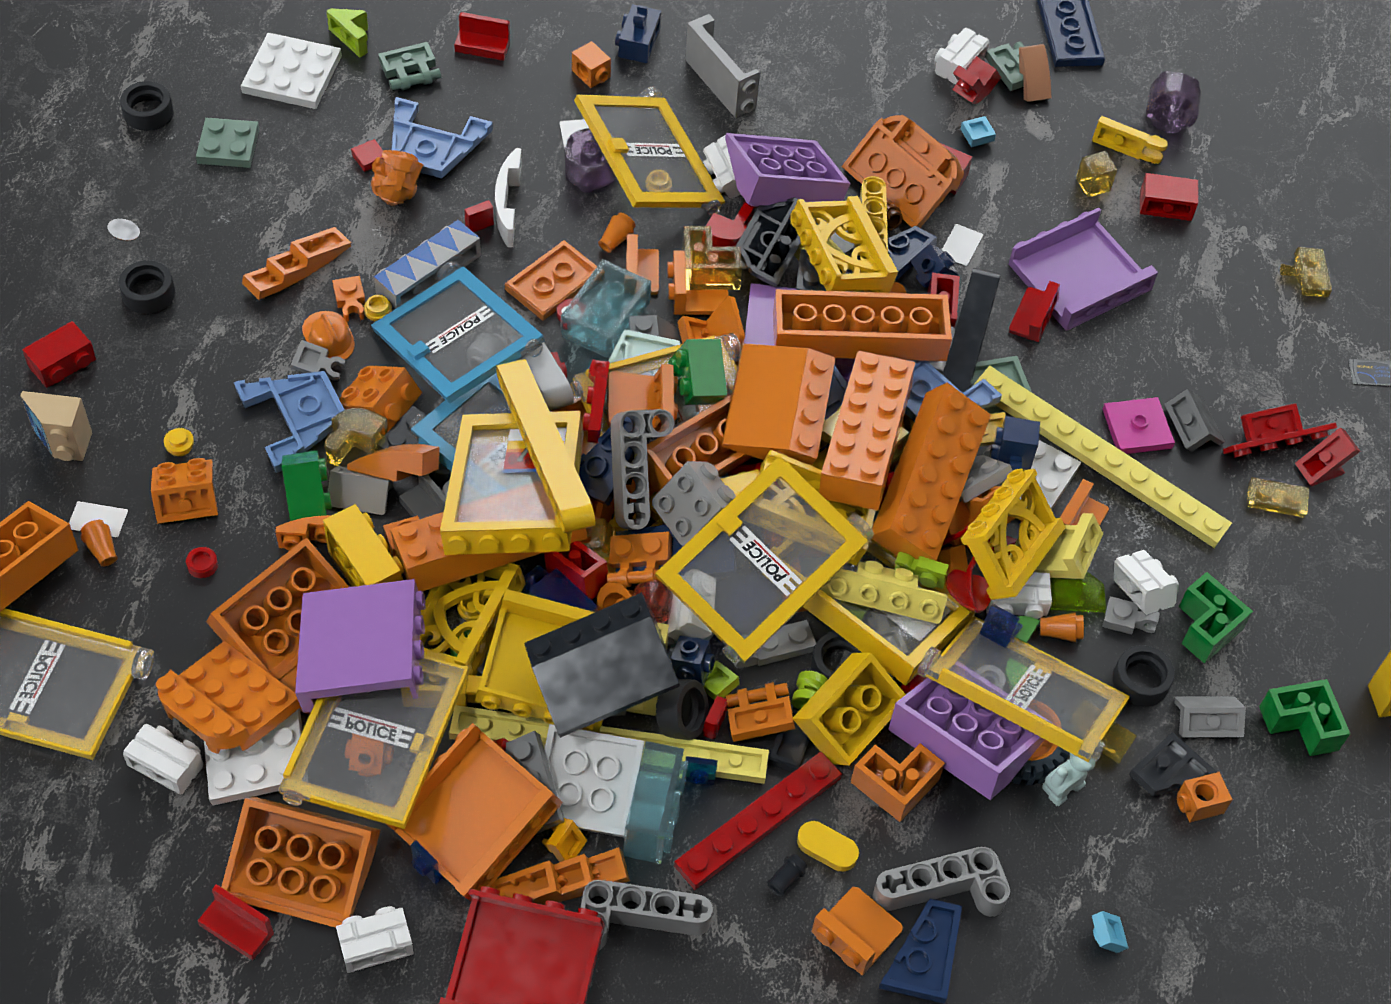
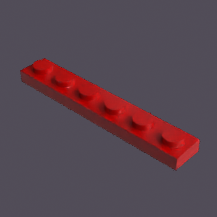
[674,752,842,890]

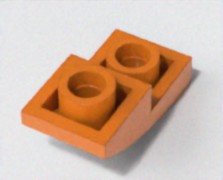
[275,515,332,551]

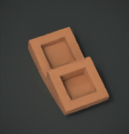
[1019,44,1052,102]

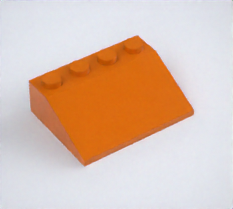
[721,343,836,465]
[206,538,349,680]
[221,797,381,928]

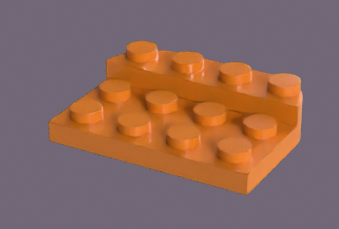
[841,115,964,228]
[156,641,301,754]

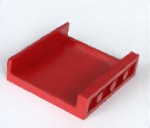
[439,886,605,1004]

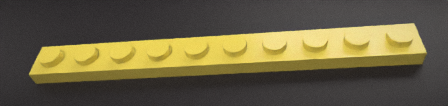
[974,365,1232,548]
[449,705,769,784]

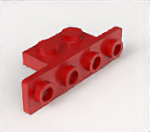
[1223,403,1337,457]

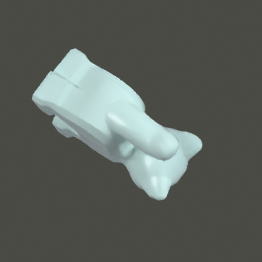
[1042,753,1096,806]

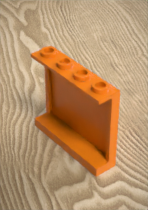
[386,723,563,901]

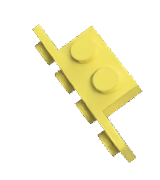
[821,561,947,624]

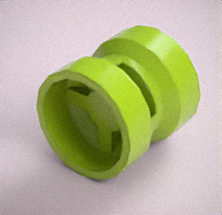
[791,671,828,710]

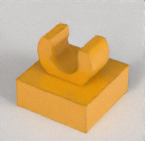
[542,818,587,862]

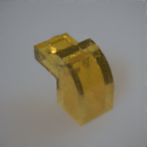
[324,408,388,466]

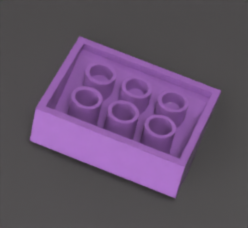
[725,133,850,207]
[888,663,1045,800]

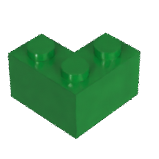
[668,339,727,405]
[282,450,332,521]
[1179,572,1253,664]
[1259,679,1350,756]

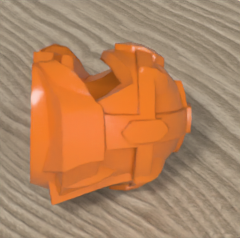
[371,150,424,206]

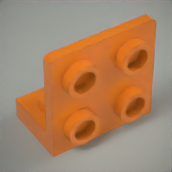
[151,458,218,524]

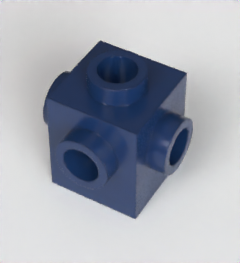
[910,243,959,288]
[668,635,715,687]

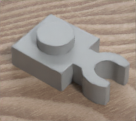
[291,340,346,381]

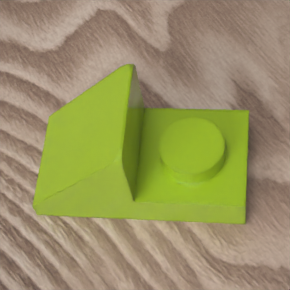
[327,8,368,57]

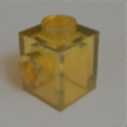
[1076,151,1118,197]

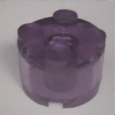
[1146,71,1201,133]
[565,128,617,193]

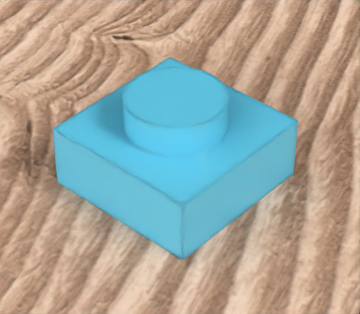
[960,116,996,147]
[1092,911,1128,953]

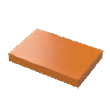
[505,240,602,321]

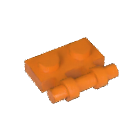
[607,532,672,587]
[726,682,795,742]

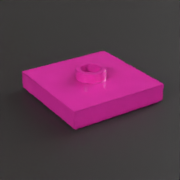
[1102,397,1175,454]

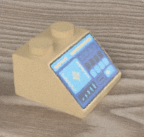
[21,391,92,461]

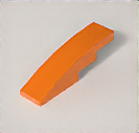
[242,227,352,300]
[490,847,630,905]

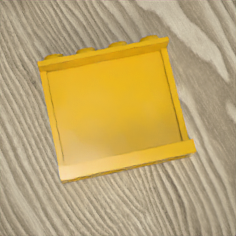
[475,589,603,733]

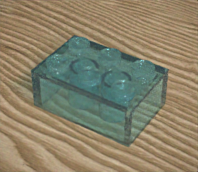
[561,259,651,359]
[623,741,689,864]

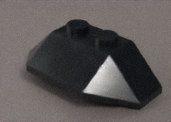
[735,197,801,288]

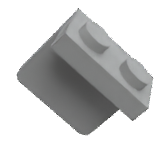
[652,461,736,546]

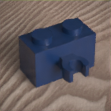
[615,4,661,63]
[989,416,1040,470]

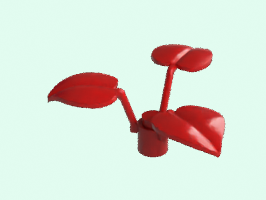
[942,525,1017,613]

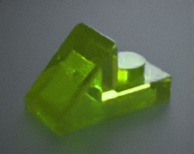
[1049,572,1106,613]

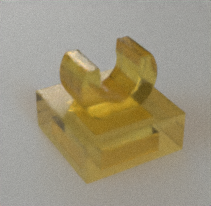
[582,518,615,558]

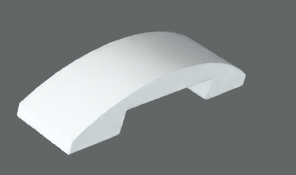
[495,148,522,247]

